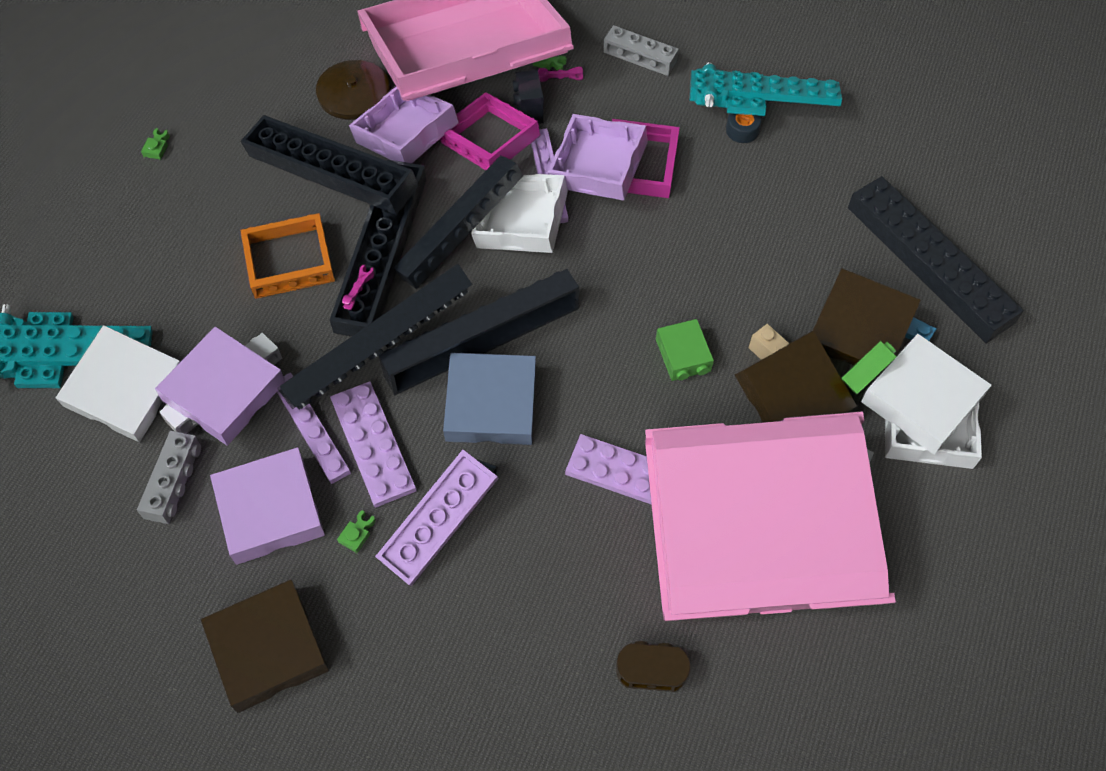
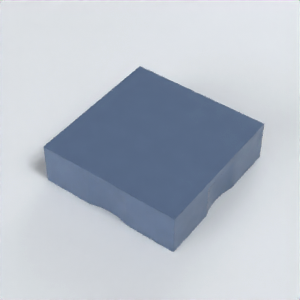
[443,353,536,445]

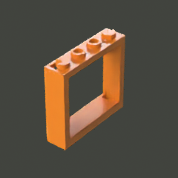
[240,213,335,299]

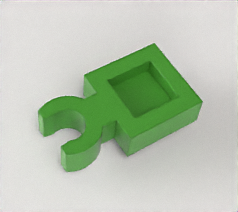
[533,56,567,71]
[141,128,170,160]
[337,510,375,553]

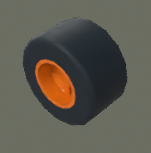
[726,113,761,143]

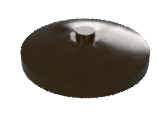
[316,60,390,120]

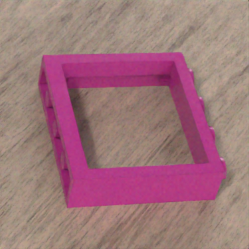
[440,92,540,170]
[612,119,680,198]

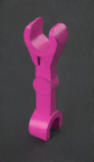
[538,67,583,82]
[342,265,374,310]

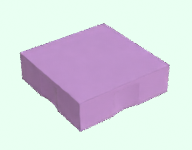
[349,87,459,163]
[548,114,648,200]
[155,327,285,446]
[210,447,325,565]

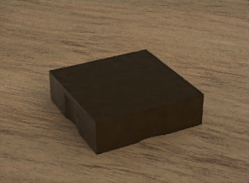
[813,268,921,377]
[735,330,857,423]
[201,579,329,713]

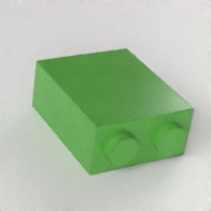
[656,319,714,381]
[841,341,897,395]

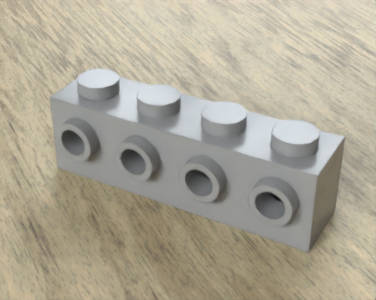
[603,25,679,76]
[137,431,201,524]

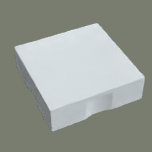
[471,174,568,253]
[56,325,180,442]
[861,334,991,455]
[885,403,982,469]

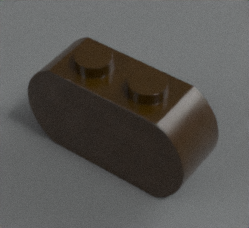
[616,641,690,692]

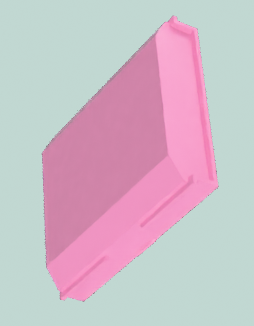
[357,0,574,101]
[645,412,896,621]

